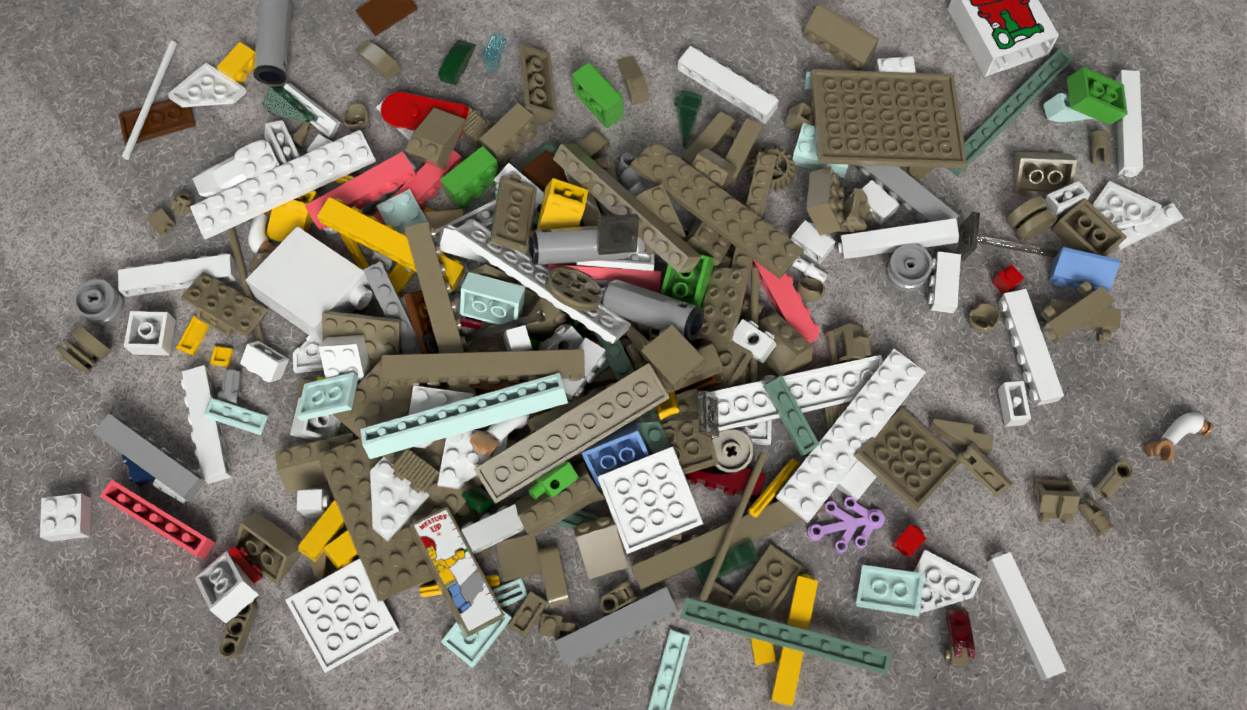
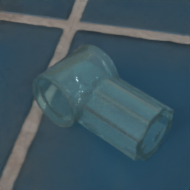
[482,34,507,72]

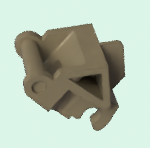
[840,188,873,234]
[824,323,872,366]
[1033,477,1080,523]

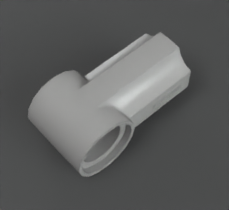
[217,370,242,407]

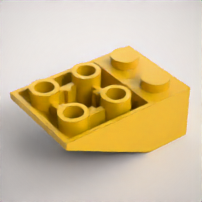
[537,178,588,230]
[266,191,319,243]

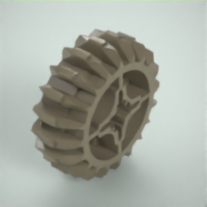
[746,145,796,194]

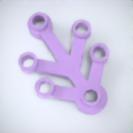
[807,497,885,553]

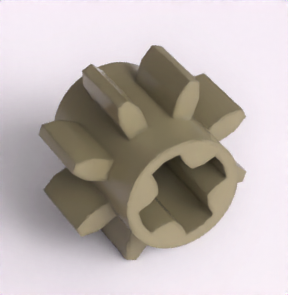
[170,193,194,216]

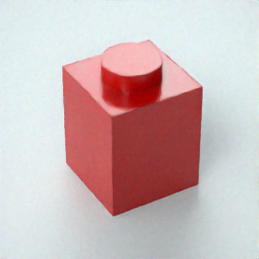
[992,264,1024,294]
[892,524,927,559]

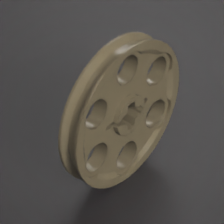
[545,267,603,311]

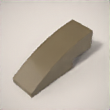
[355,40,400,81]
[930,419,993,455]

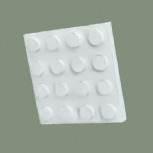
[598,447,704,554]
[286,559,400,673]

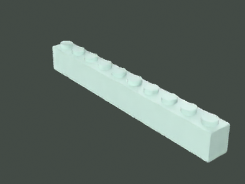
[360,373,568,459]

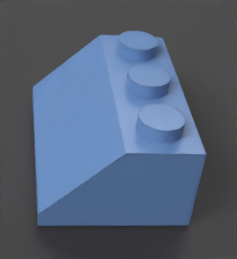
[1048,247,1121,291]
[581,420,650,486]

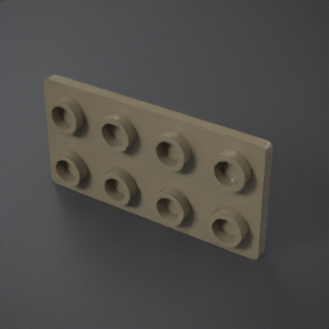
[696,267,749,342]
[181,272,268,337]

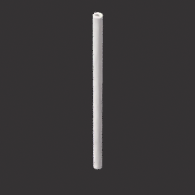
[122,41,177,159]

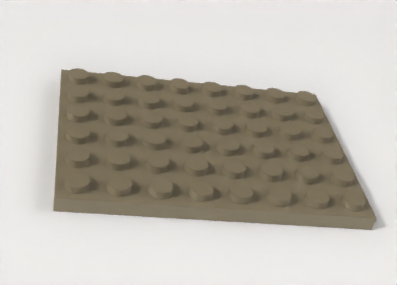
[810,69,967,169]
[317,439,492,603]

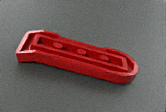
[381,92,469,140]

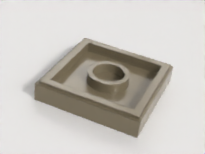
[496,535,543,583]

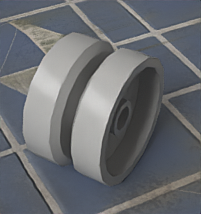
[886,244,933,292]
[73,279,124,326]

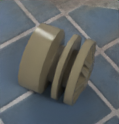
[56,324,111,374]

